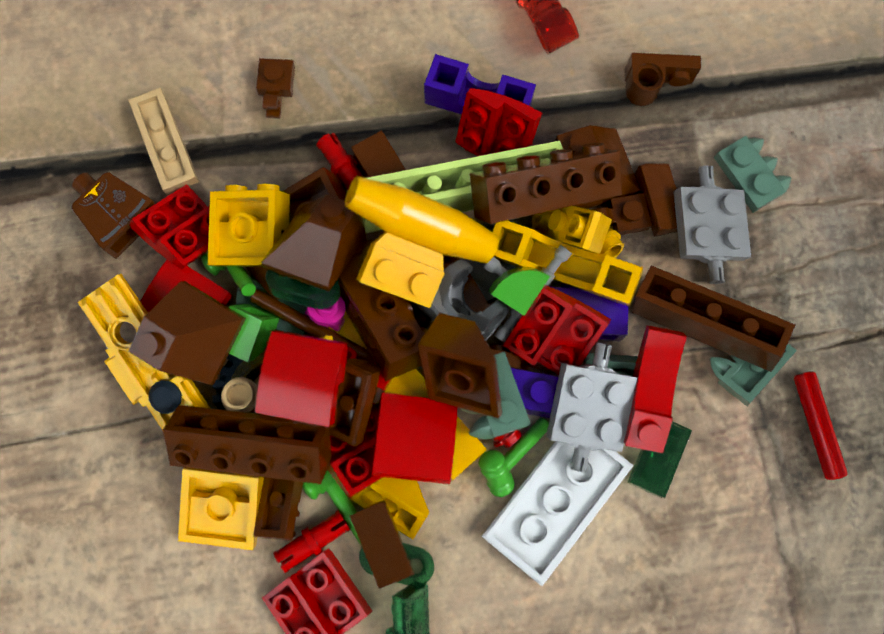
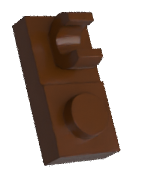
[253,477,303,541]

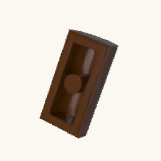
[329,358,381,447]

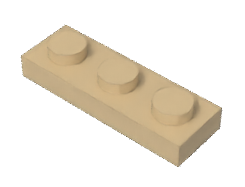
[128,87,199,195]

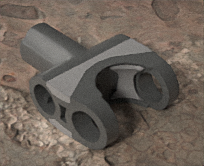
[414,259,509,369]

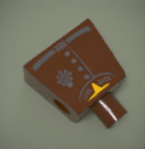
[72,172,155,259]

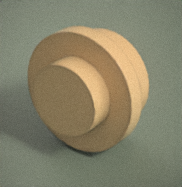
[221,377,258,413]

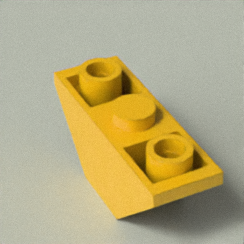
[531,206,612,254]

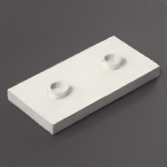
[482,441,634,586]

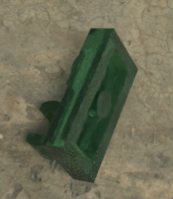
[627,421,692,499]
[385,581,430,634]

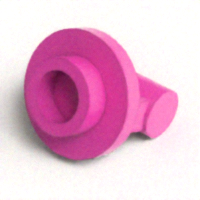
[305,291,346,332]

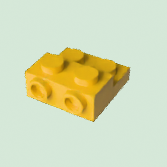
[208,184,290,266]
[178,467,264,550]

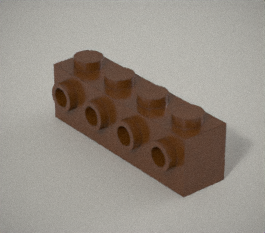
[470,143,622,224]
[332,237,427,381]
[632,265,796,372]
[163,405,332,484]

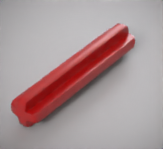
[794,371,848,480]

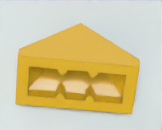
[350,477,430,540]

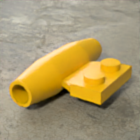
[345,176,499,308]

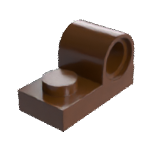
[625,53,701,106]

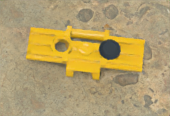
[78,274,211,431]

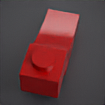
[624,325,687,453]

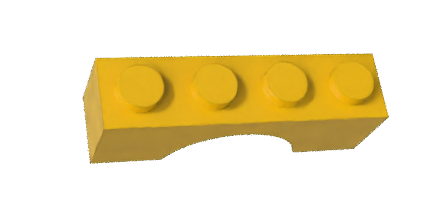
[492,220,643,307]

